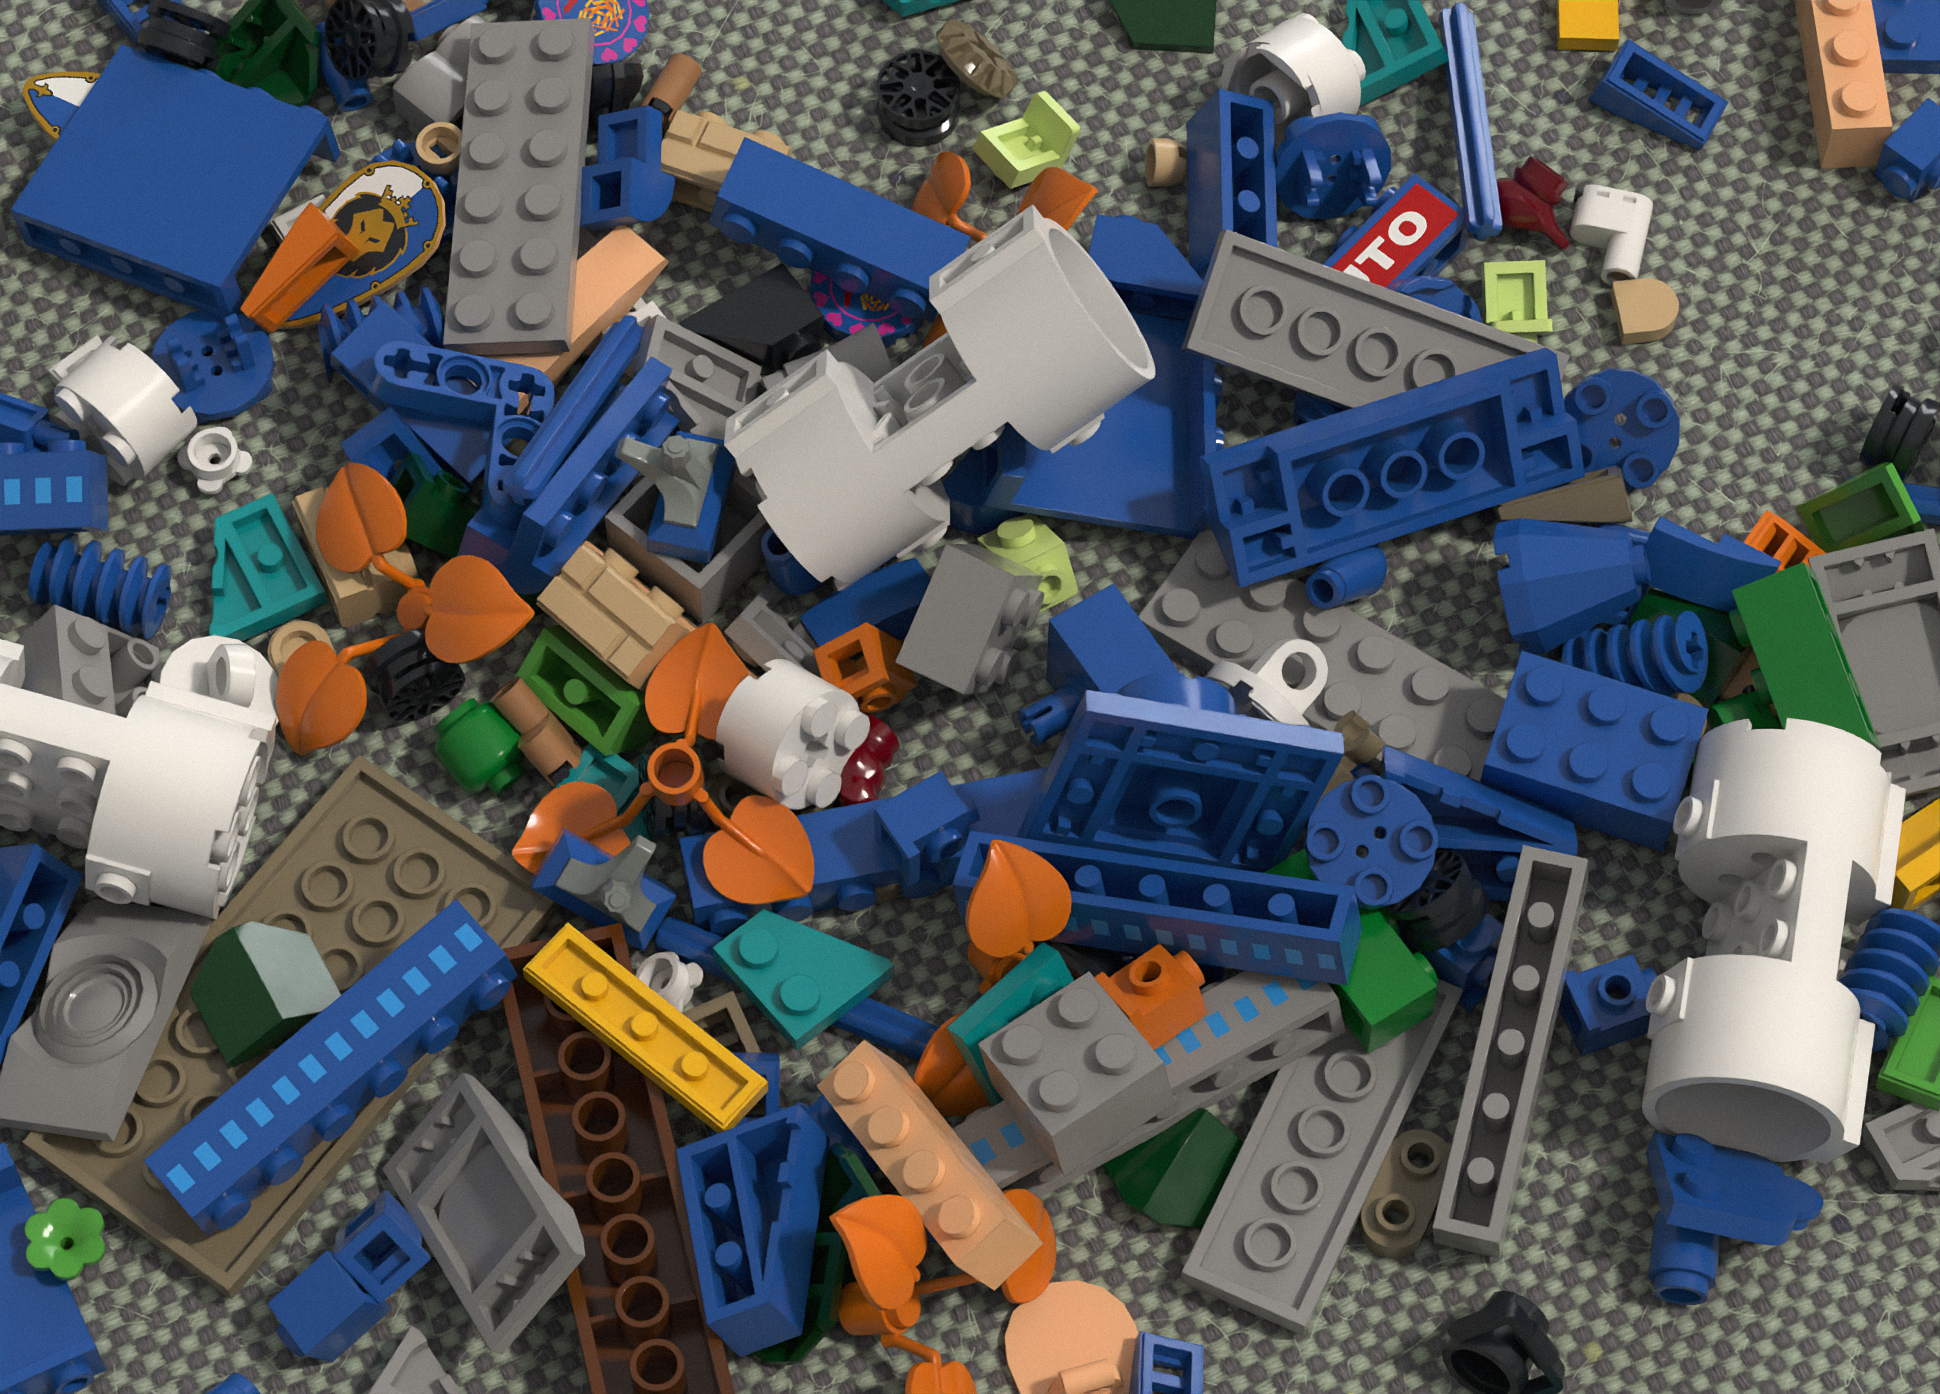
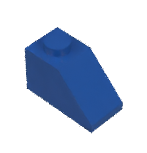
[1088,214,1203,321]

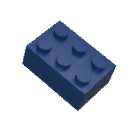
[1480,651,1709,852]

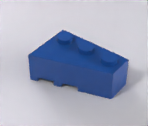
[1376,745,1578,901]
[676,1104,830,1357]

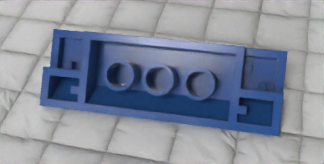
[1200,347,1585,588]

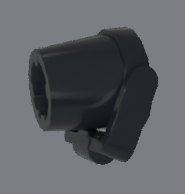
[1442,1290,1565,1394]

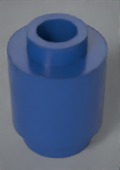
[1648,1210,1721,1305]

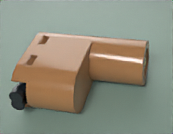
[640,53,702,139]
[491,676,583,786]

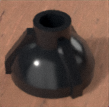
[588,63,644,134]

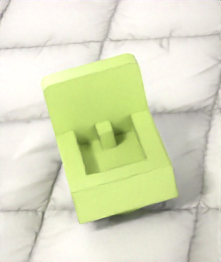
[972,91,1080,189]
[1481,260,1553,344]
[977,513,1078,614]

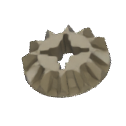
[936,19,1018,99]

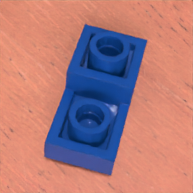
[1644,516,1781,612]
[800,558,931,659]

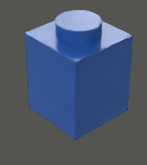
[267,1250,392,1363]

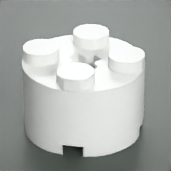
[1222,13,1366,155]
[53,336,197,486]
[716,659,870,809]

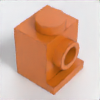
[813,622,917,714]
[1094,943,1208,1050]

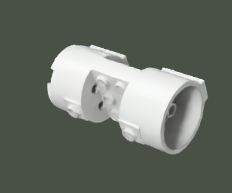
[724,205,1155,591]
[0,639,276,920]
[1642,718,1906,1164]

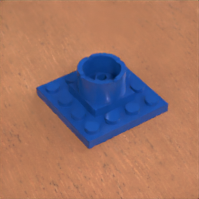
[1016,672,1344,873]

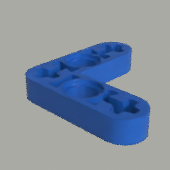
[368,341,555,530]

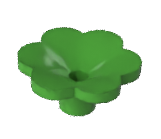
[24,1198,106,1281]

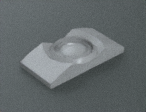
[1808,528,1940,796]
[0,899,212,1142]
[382,1072,586,1354]

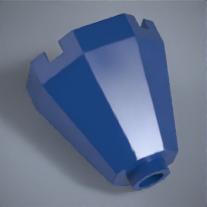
[1493,518,1651,655]

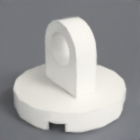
[155,635,279,725]
[1204,639,1328,726]

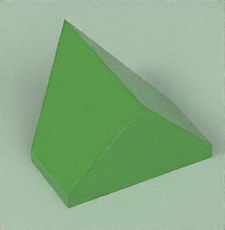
[1797,462,1925,553]

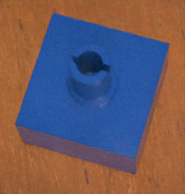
[1017,583,1179,747]

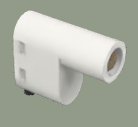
[1570,184,1653,286]

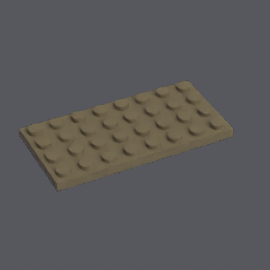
[22,755,561,1300]

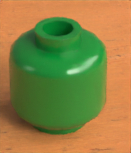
[433,698,525,796]

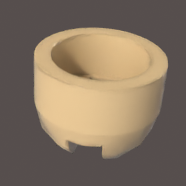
[416,122,462,176]
[1145,138,1187,187]

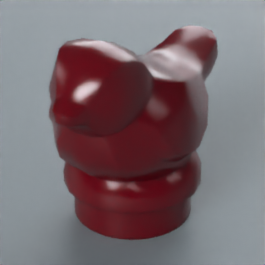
[1497,155,1570,251]
[836,714,900,807]

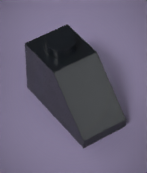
[679,263,825,376]

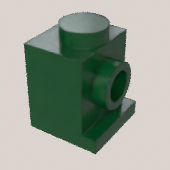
[390,451,482,558]

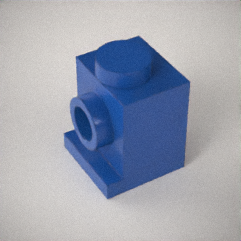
[1874,98,1940,203]
[874,771,980,886]
[1423,913,1504,1013]
[1558,954,1657,1057]
[334,1189,431,1304]

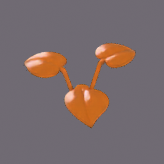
[911,151,1098,350]
[276,462,535,756]
[512,623,815,905]
[913,839,1072,1116]
[829,1188,1056,1394]

